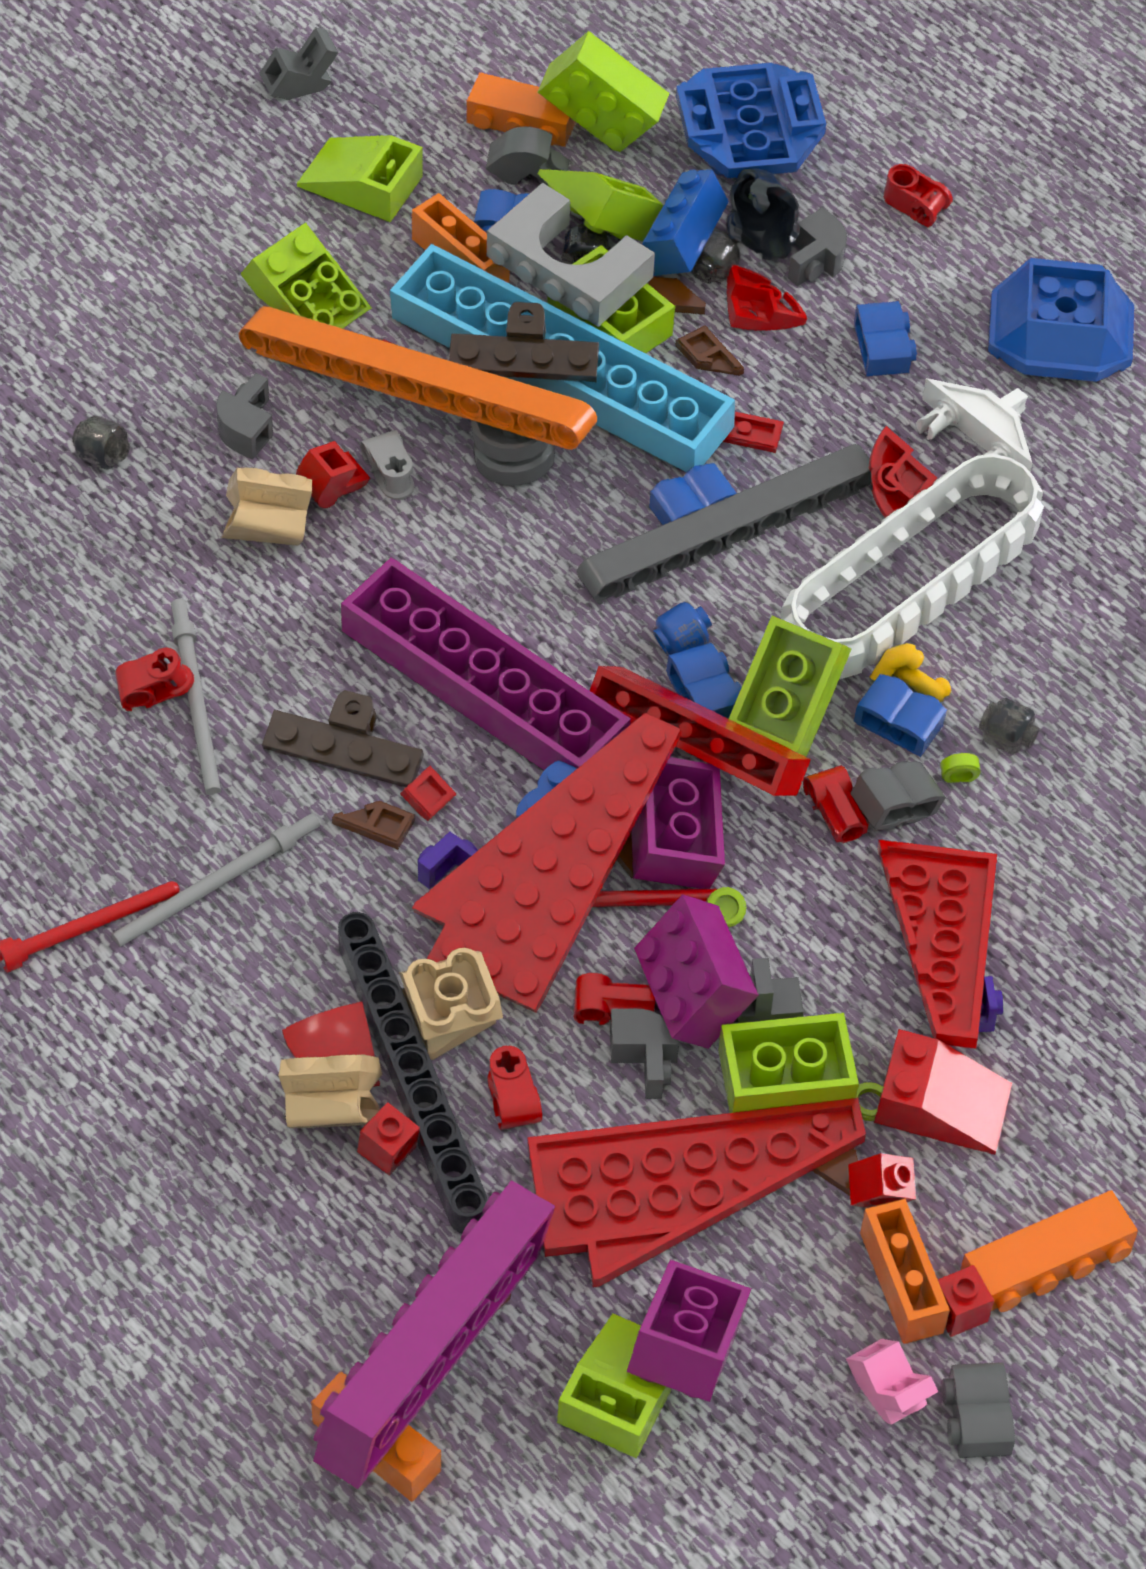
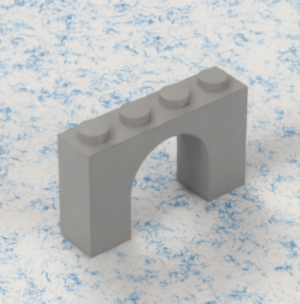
[487,183,655,327]

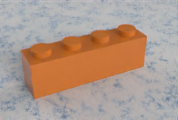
[960,1190,1138,1312]

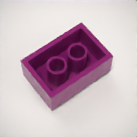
[632,757,725,889]
[634,894,758,1049]
[626,1259,752,1402]

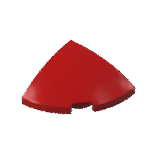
[727,264,807,331]
[869,426,937,518]
[282,1002,380,1087]

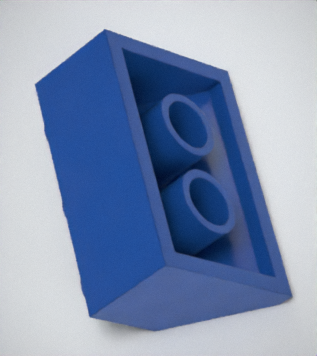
[642,169,729,276]

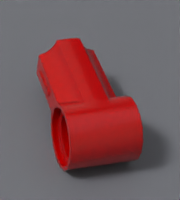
[803,765,868,844]
[574,973,655,1025]

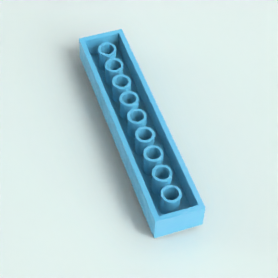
[390,244,735,473]

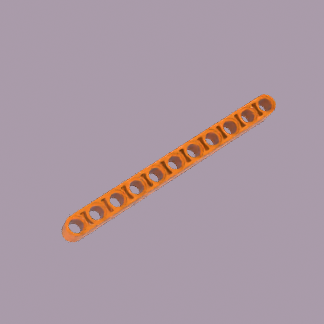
[239,306,597,450]

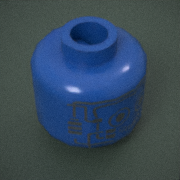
[653,602,712,656]

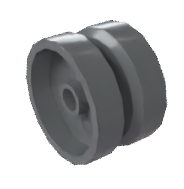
[471,420,555,486]

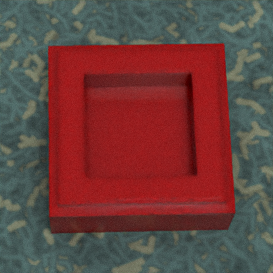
[400,766,456,821]

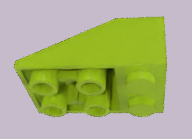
[297,135,423,222]
[538,169,663,241]
[240,222,372,329]
[557,1313,672,1459]

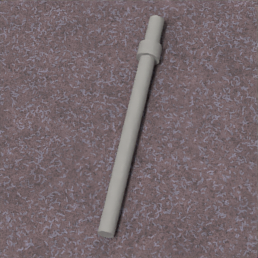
[171,599,221,795]
[111,813,320,947]

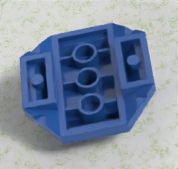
[676,63,826,178]
[988,258,1134,382]

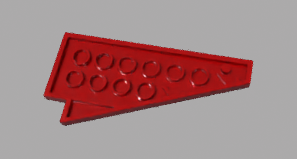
[412,713,682,1013]
[527,1098,866,1287]

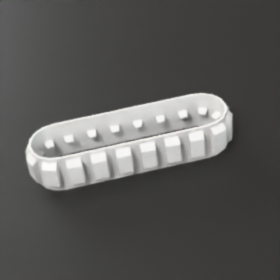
[781,454,1044,679]

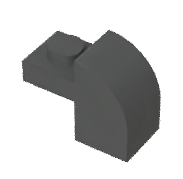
[259,27,338,100]
[486,127,570,185]
[788,207,847,286]
[216,373,273,460]
[738,958,804,1023]
[610,1009,679,1099]

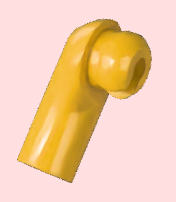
[869,643,924,681]
[895,665,951,702]

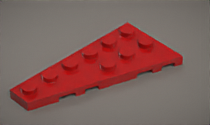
[877,839,997,1049]

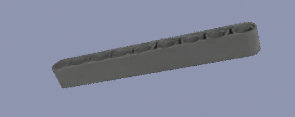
[577,444,873,604]

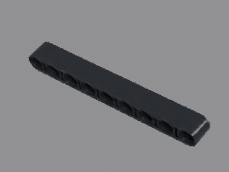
[338,912,487,1234]

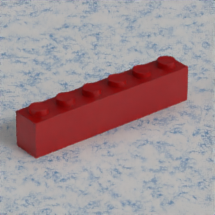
[589,666,811,796]

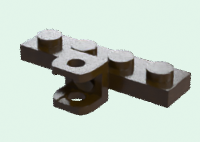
[449,302,599,382]
[262,690,424,787]

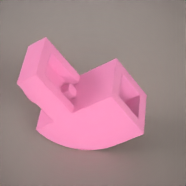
[846,1339,938,1425]

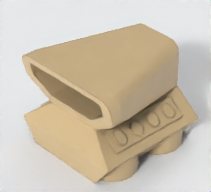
[222,468,312,546]
[399,948,503,1060]
[278,1055,382,1128]

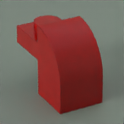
[296,441,370,508]

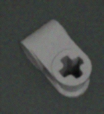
[360,430,415,500]

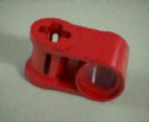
[884,164,953,227]
[115,647,194,711]
[487,1045,543,1130]

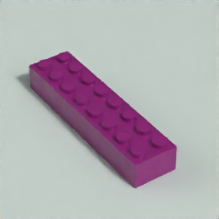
[341,557,631,770]
[313,1180,555,1489]

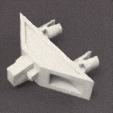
[916,378,1032,473]

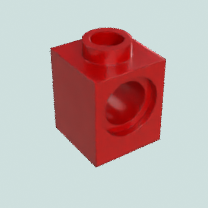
[357,1102,420,1176]
[848,1153,916,1208]
[938,1265,994,1337]

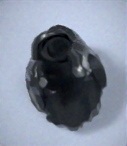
[726,168,800,261]

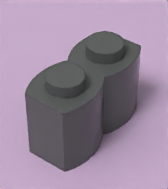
[850,761,946,830]
[942,1362,1015,1458]

